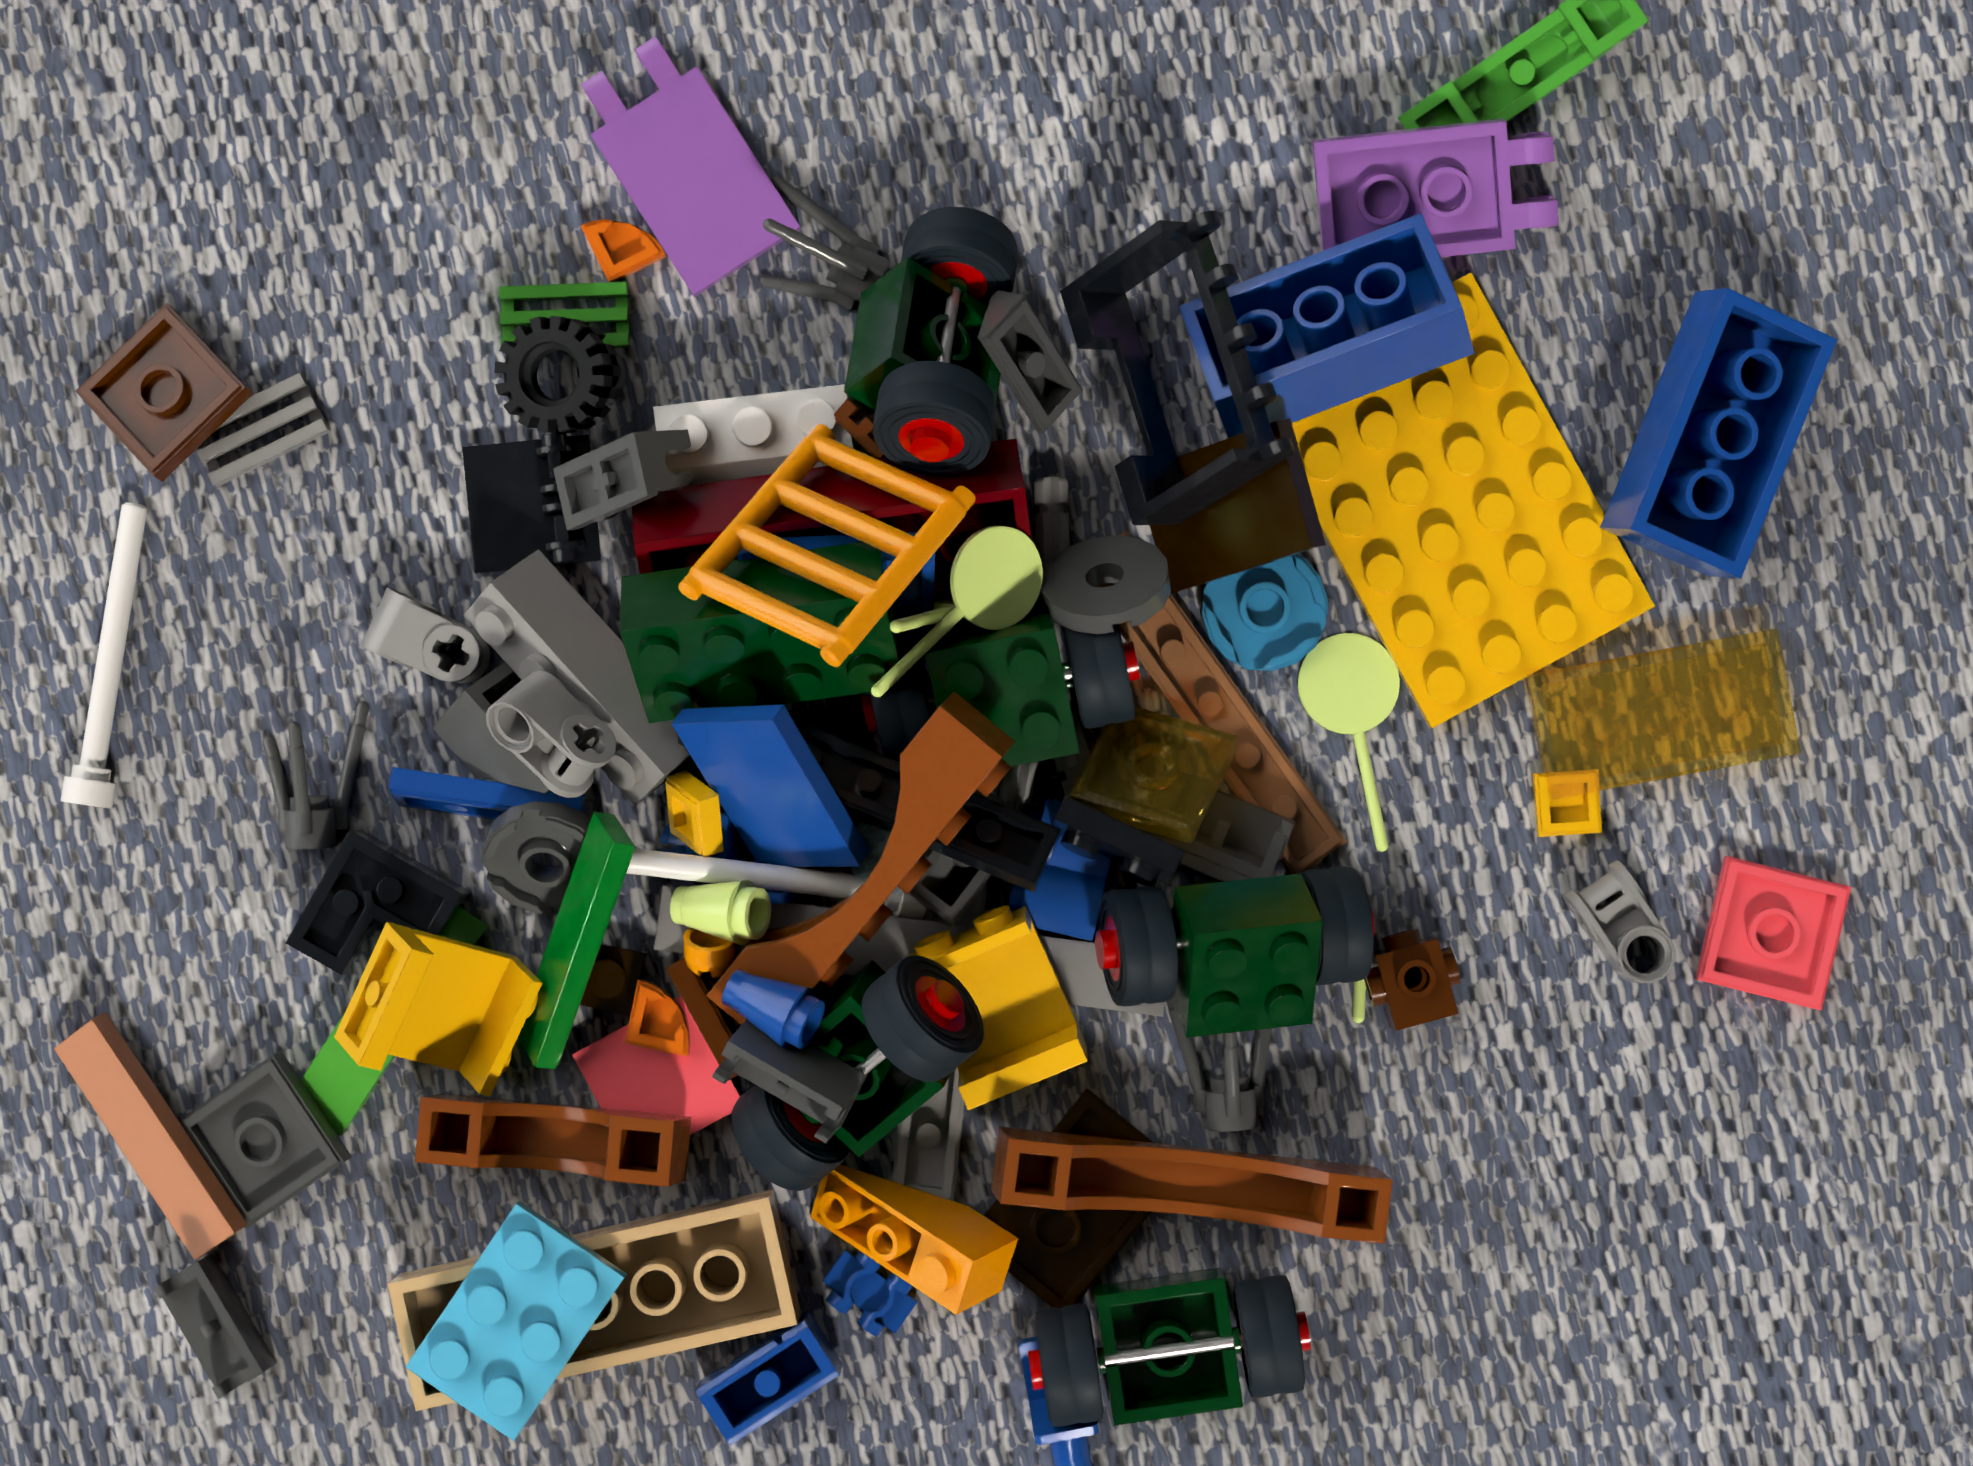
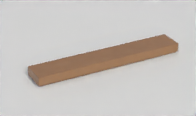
[1097,530,1347,875]

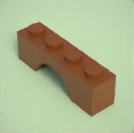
[415,1093,691,1187]

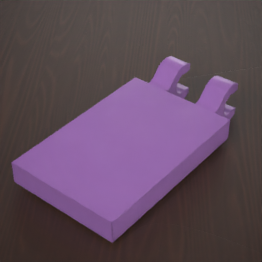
[581,36,801,297]
[1312,118,1559,257]

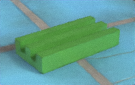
[499,282,630,351]

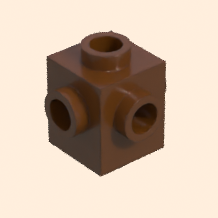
[1364,928,1461,1031]

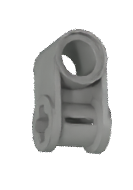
[361,587,492,684]
[486,670,616,798]
[1563,860,1675,983]

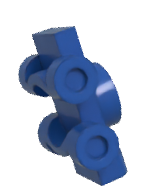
[822,1249,918,1337]

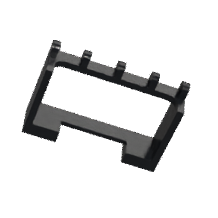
[1060,211,1295,525]

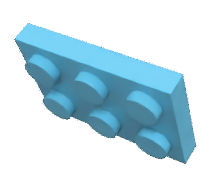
[405,1201,627,1441]

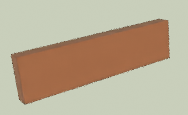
[54,1012,248,1260]

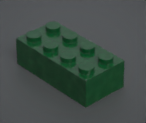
[619,542,905,723]

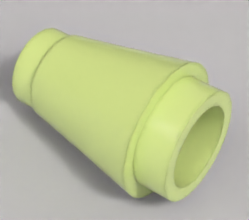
[670,880,771,945]

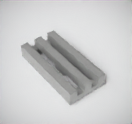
[196,373,331,487]

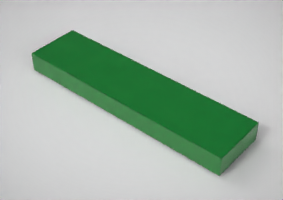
[518,811,635,1069]

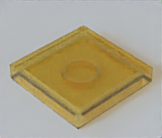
[1070,707,1237,844]

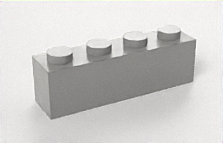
[463,549,692,806]

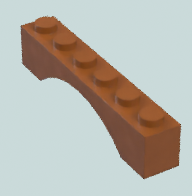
[706,691,1016,1025]
[991,1126,1393,1244]

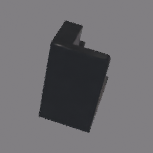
[285,830,472,975]

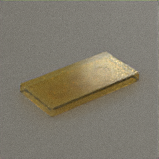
[1525,628,1801,800]

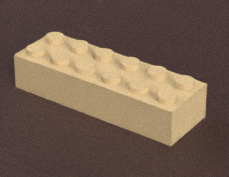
[387,1189,801,1411]

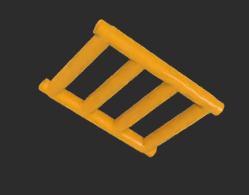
[678,424,976,667]

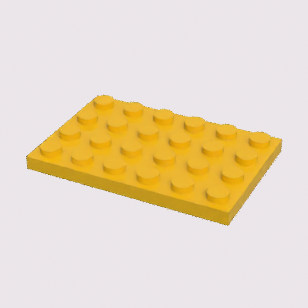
[1292,272,1655,729]

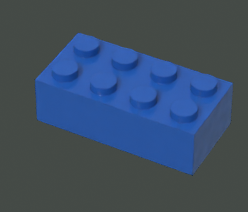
[1179,213,1475,438]
[1600,288,1838,579]

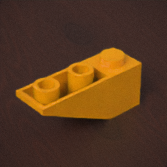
[810,1164,1018,1315]

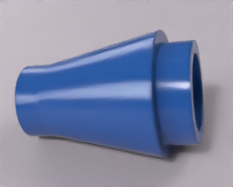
[722,969,825,1049]

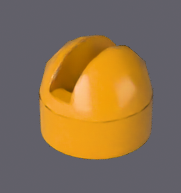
[683,928,735,978]

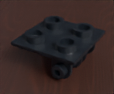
[462,433,602,574]

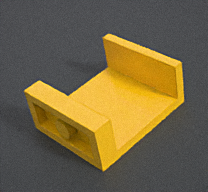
[908,906,1088,1110]
[334,922,543,1097]

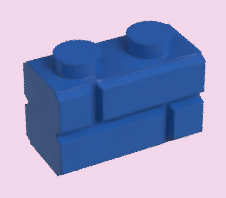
[695,1311,843,1446]

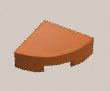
[581,219,667,282]
[625,979,691,1056]

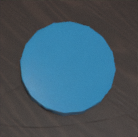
[1201,554,1328,672]

